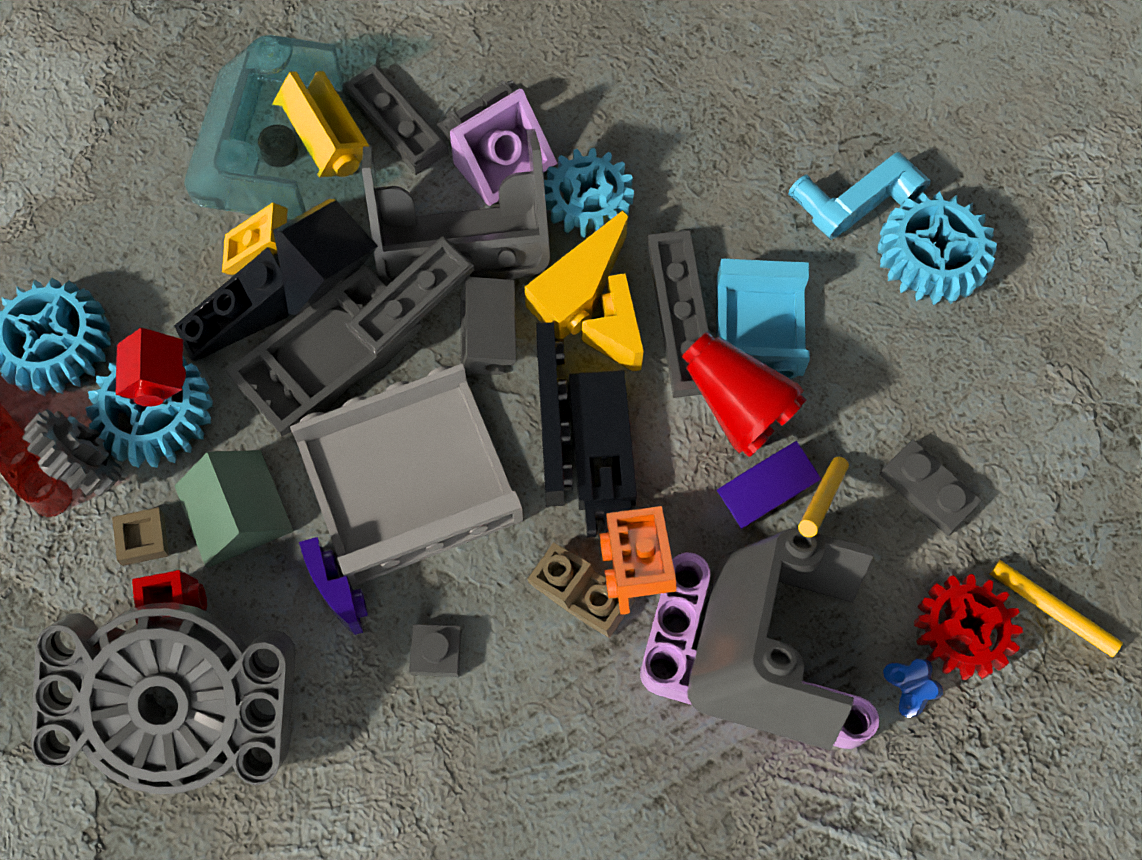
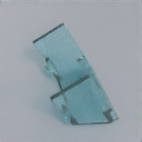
[184,35,344,221]

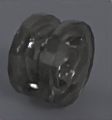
[258,124,298,167]

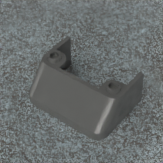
[362,129,550,287]
[687,528,874,751]

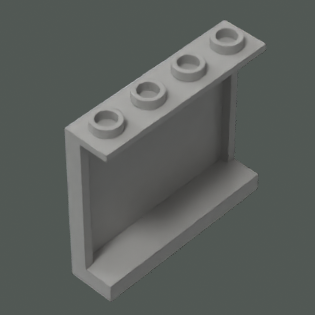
[290,364,523,587]

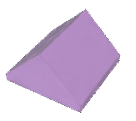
[450,89,558,206]

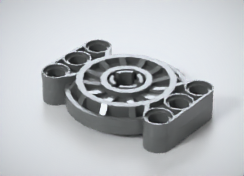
[31,602,296,794]

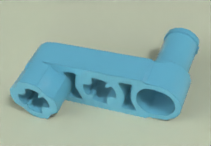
[788,152,931,240]

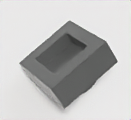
[409,624,462,677]

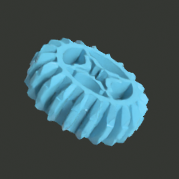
[878,191,997,305]
[0,278,111,396]
[85,357,213,468]

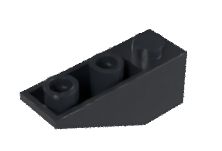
[174,247,291,361]

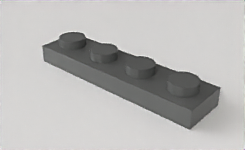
[647,230,709,398]

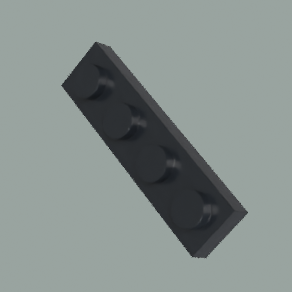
[536,322,573,507]

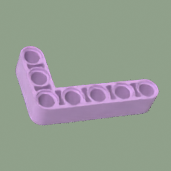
[640,552,879,749]

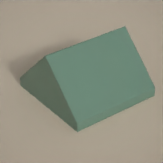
[175,450,294,568]

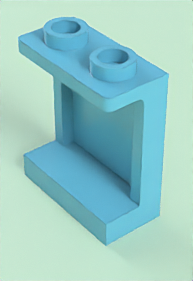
[716,258,810,379]

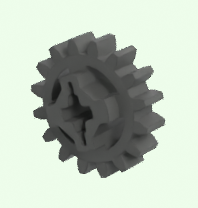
[23,409,122,497]

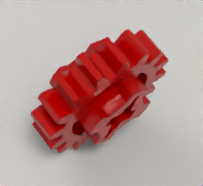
[914,574,1023,680]

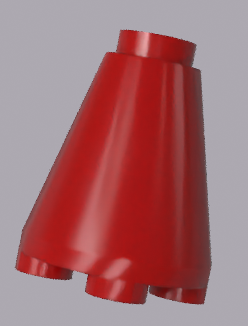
[682,331,807,457]

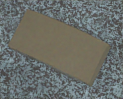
[527,542,636,638]

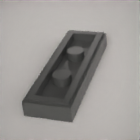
[342,64,449,175]
[346,236,474,359]

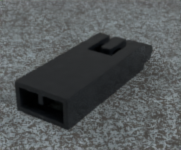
[569,370,637,538]

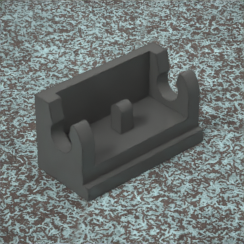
[460,277,516,376]

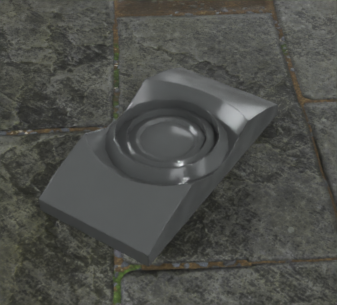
[225,265,422,436]

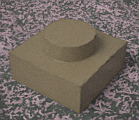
[112,507,169,566]

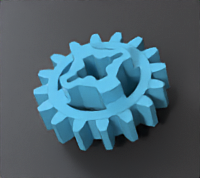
[544,148,634,237]

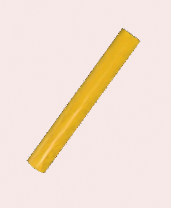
[798,457,849,537]
[989,560,1123,657]

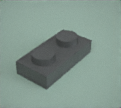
[879,439,982,536]

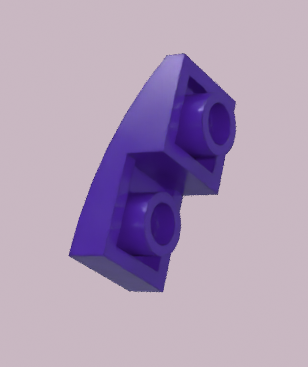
[717,441,822,529]
[299,537,368,635]

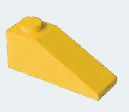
[525,211,628,339]

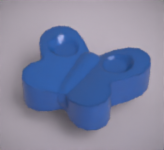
[883,659,943,717]

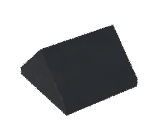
[273,199,378,315]

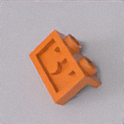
[599,506,677,615]

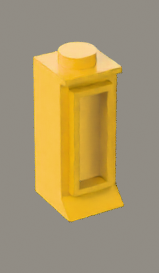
[272,71,369,177]

